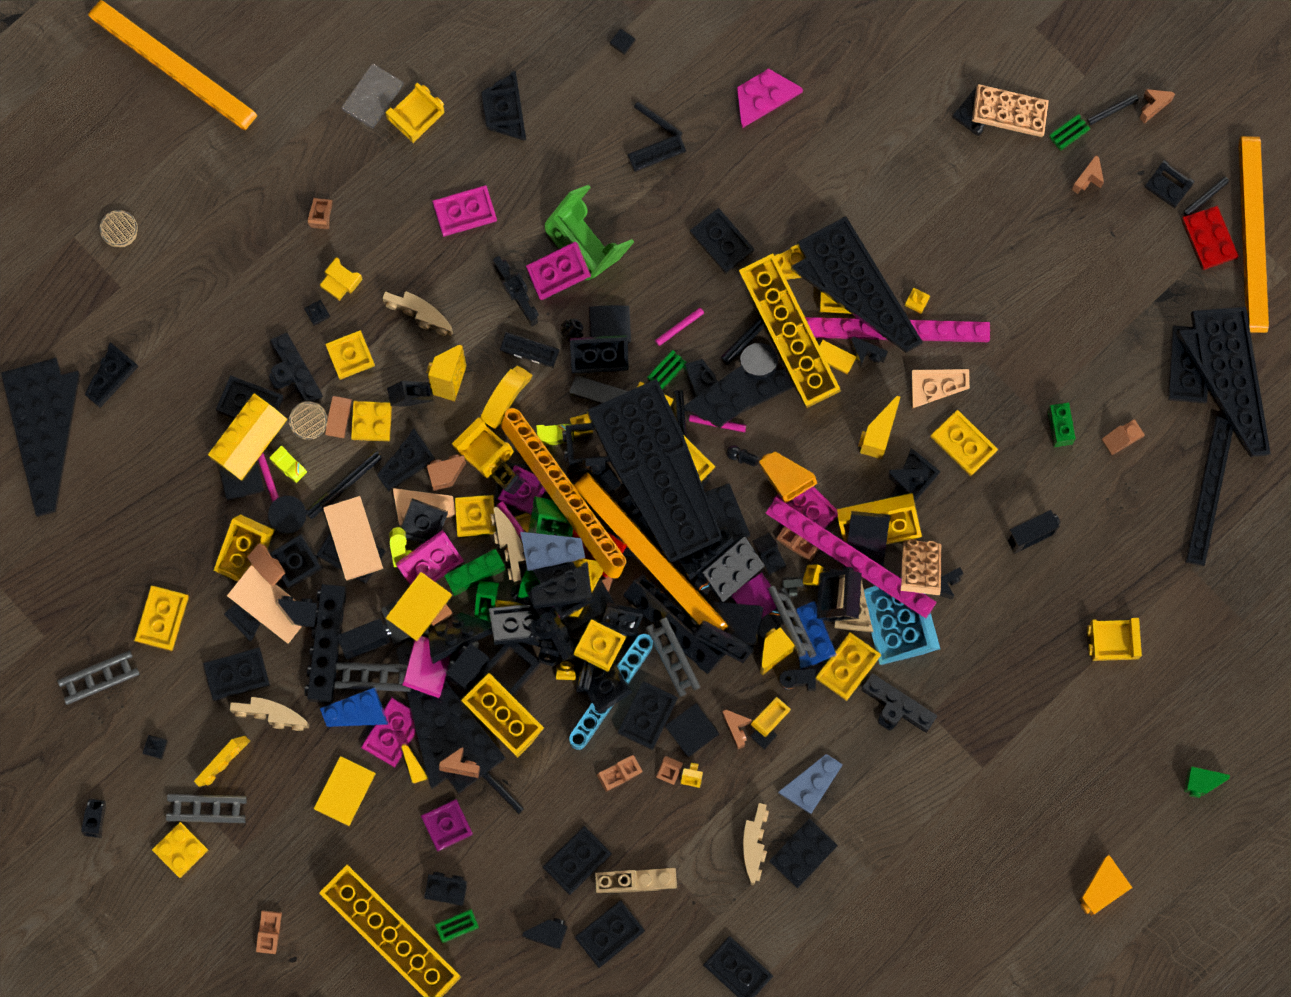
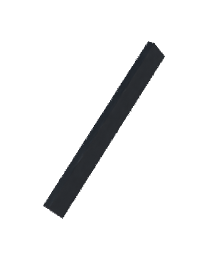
[1185,416,1233,567]

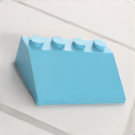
[864,577,940,665]

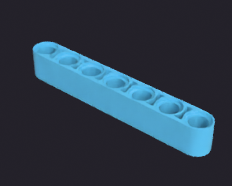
[569,634,653,750]

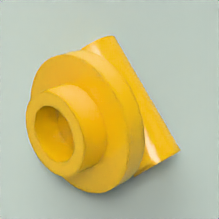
[556,661,576,680]

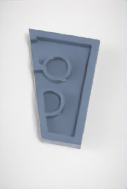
[520,532,586,571]
[778,754,843,814]

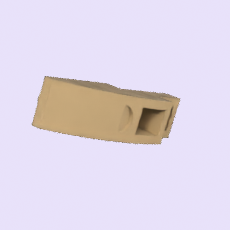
[383,291,453,336]
[491,507,526,585]
[230,697,309,731]
[743,803,769,885]
[595,868,677,893]

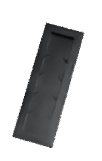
[627,134,686,172]
[500,332,560,368]

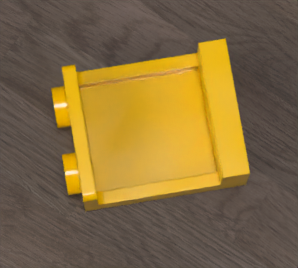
[385,83,444,143]
[452,417,514,478]
[1087,618,1142,661]

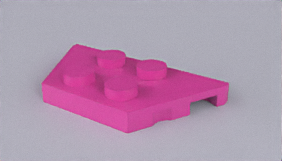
[737,69,803,128]

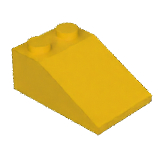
[858,396,900,459]
[213,514,274,582]

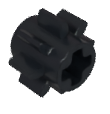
[561,318,584,342]

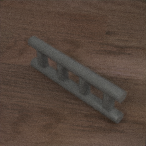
[768,586,817,658]
[646,617,701,697]
[57,650,140,705]
[334,662,412,692]
[166,794,247,823]

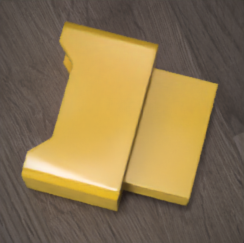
[320,257,363,301]

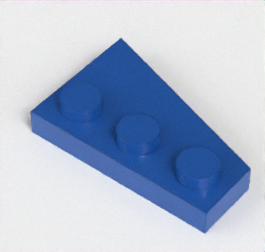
[797,601,837,670]
[320,688,388,727]

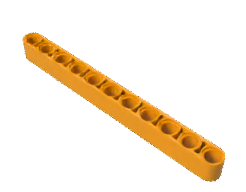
[88,0,257,130]
[1239,136,1269,333]
[501,408,626,578]
[573,472,728,631]

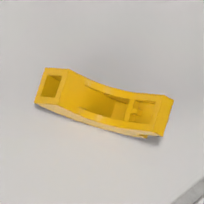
[480,365,533,429]

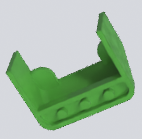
[545,185,634,280]

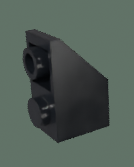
[276,596,317,627]

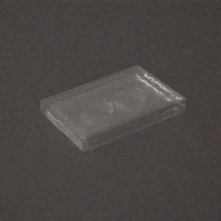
[342,63,404,129]

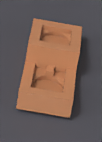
[325,396,352,438]
[776,526,819,562]
[248,543,285,586]
[597,755,643,792]
[256,910,282,954]

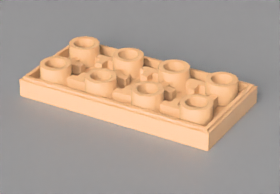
[972,84,1049,137]
[323,496,383,581]
[901,539,941,595]
[227,565,302,644]

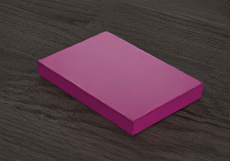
[432,185,497,237]
[526,242,591,300]
[773,486,838,529]
[396,530,464,585]
[402,636,451,698]
[361,697,416,768]

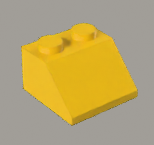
[760,627,795,675]

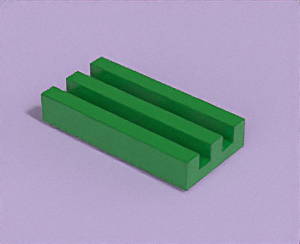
[1049,114,1090,151]
[647,350,687,390]
[435,909,479,943]

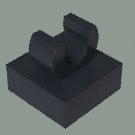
[304,299,330,326]
[143,735,168,760]

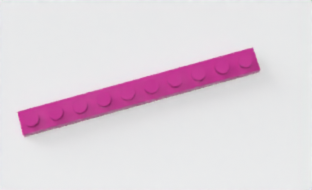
[805,317,990,342]
[766,498,937,619]

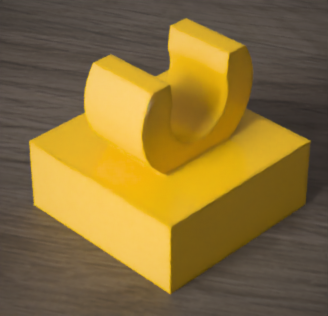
[905,288,930,314]
[570,413,593,438]
[803,564,825,586]
[681,763,703,788]

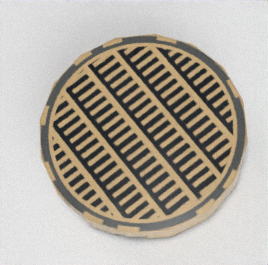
[100,210,138,248]
[289,401,328,439]

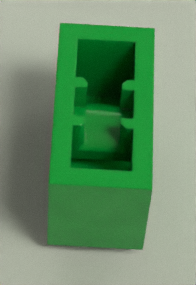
[1047,403,1076,447]

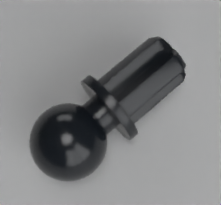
[726,445,759,467]

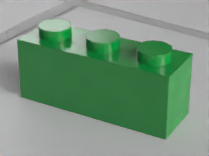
[444,549,505,596]

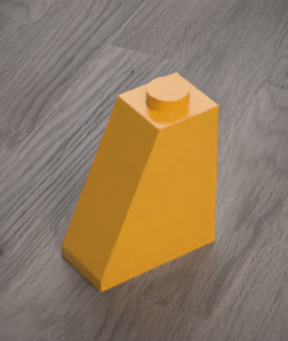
[759,452,817,503]
[1080,855,1132,916]

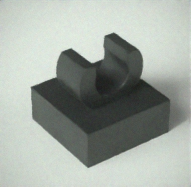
[782,577,803,597]

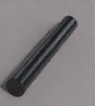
[1087,94,1139,125]
[634,102,683,136]
[1183,177,1229,216]
[482,772,524,814]

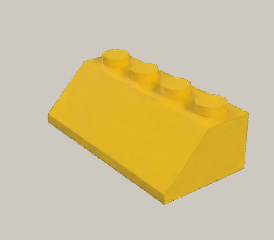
[427,345,467,401]
[208,394,288,481]
[837,493,922,545]
[461,673,544,758]

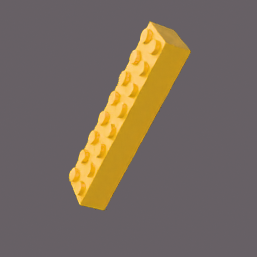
[739,253,841,408]
[319,865,461,997]

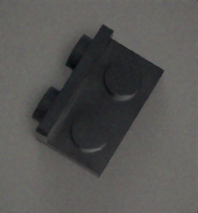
[424,872,468,906]

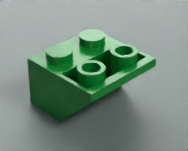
[528,496,573,537]

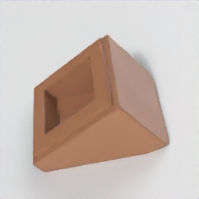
[656,756,683,785]

